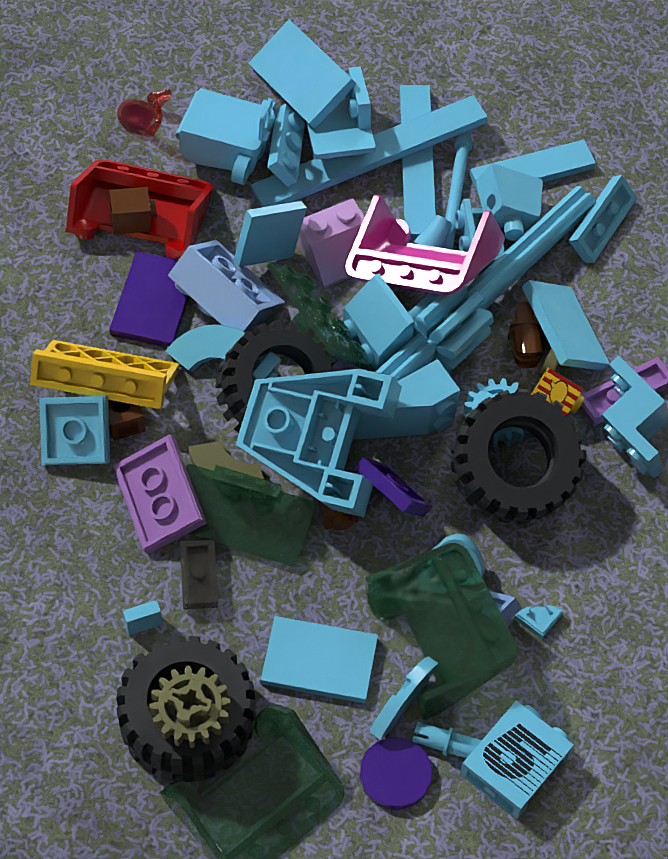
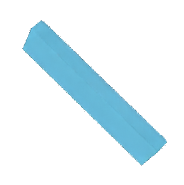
[469,140,596,195]

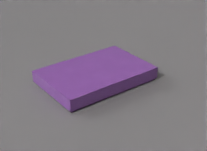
[113,434,207,554]

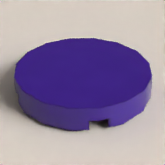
[360,737,432,810]

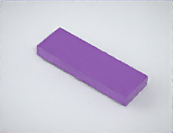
[579,357,668,427]

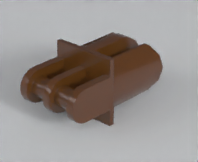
[508,301,544,369]

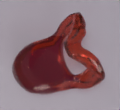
[117,89,172,137]

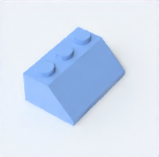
[168,240,285,333]

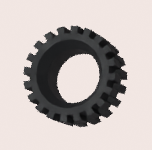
[215,320,340,433]

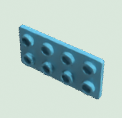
[306,66,376,159]

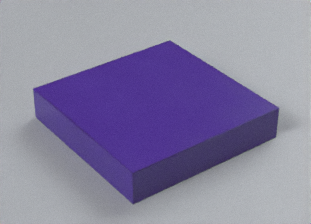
[354,457,433,517]

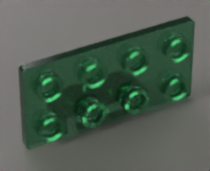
[267,261,370,370]
[186,464,316,567]

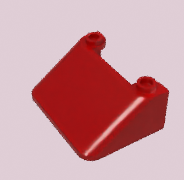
[65,160,213,260]

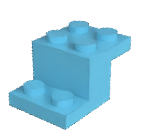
[602,355,668,478]

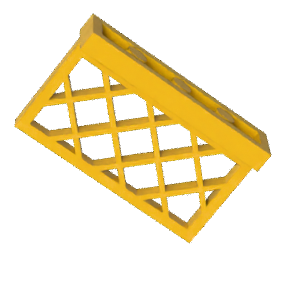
[30,340,180,409]

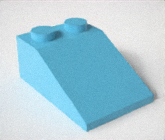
[353,359,460,439]

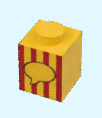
[531,367,585,416]

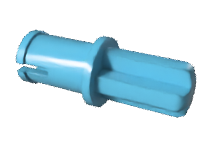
[412,721,482,758]

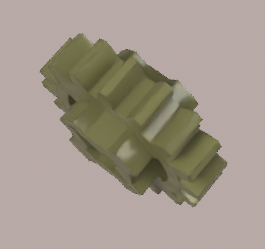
[149,666,231,748]

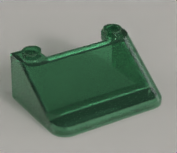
[365,543,518,720]
[159,702,345,859]

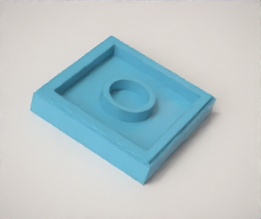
[233,201,307,267]
[39,396,110,465]

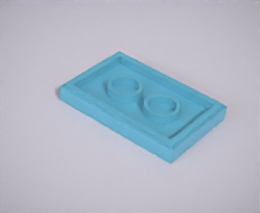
[522,280,610,371]
[261,616,378,704]

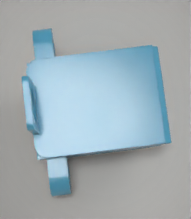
[175,88,277,185]

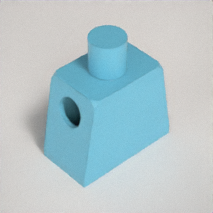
[476,163,543,241]

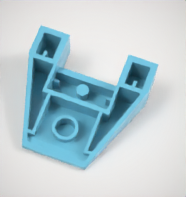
[236,369,402,517]

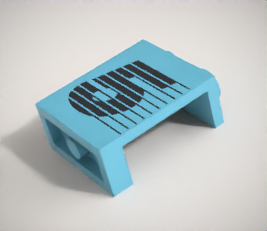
[460,700,574,820]

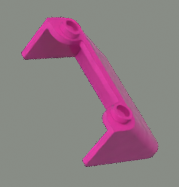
[346,195,505,295]

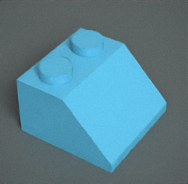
[341,273,415,371]

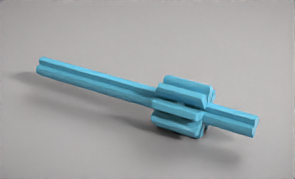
[376,186,596,381]

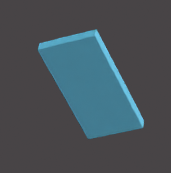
[248,19,357,129]

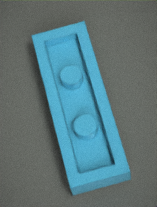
[267,104,305,187]
[569,175,638,263]

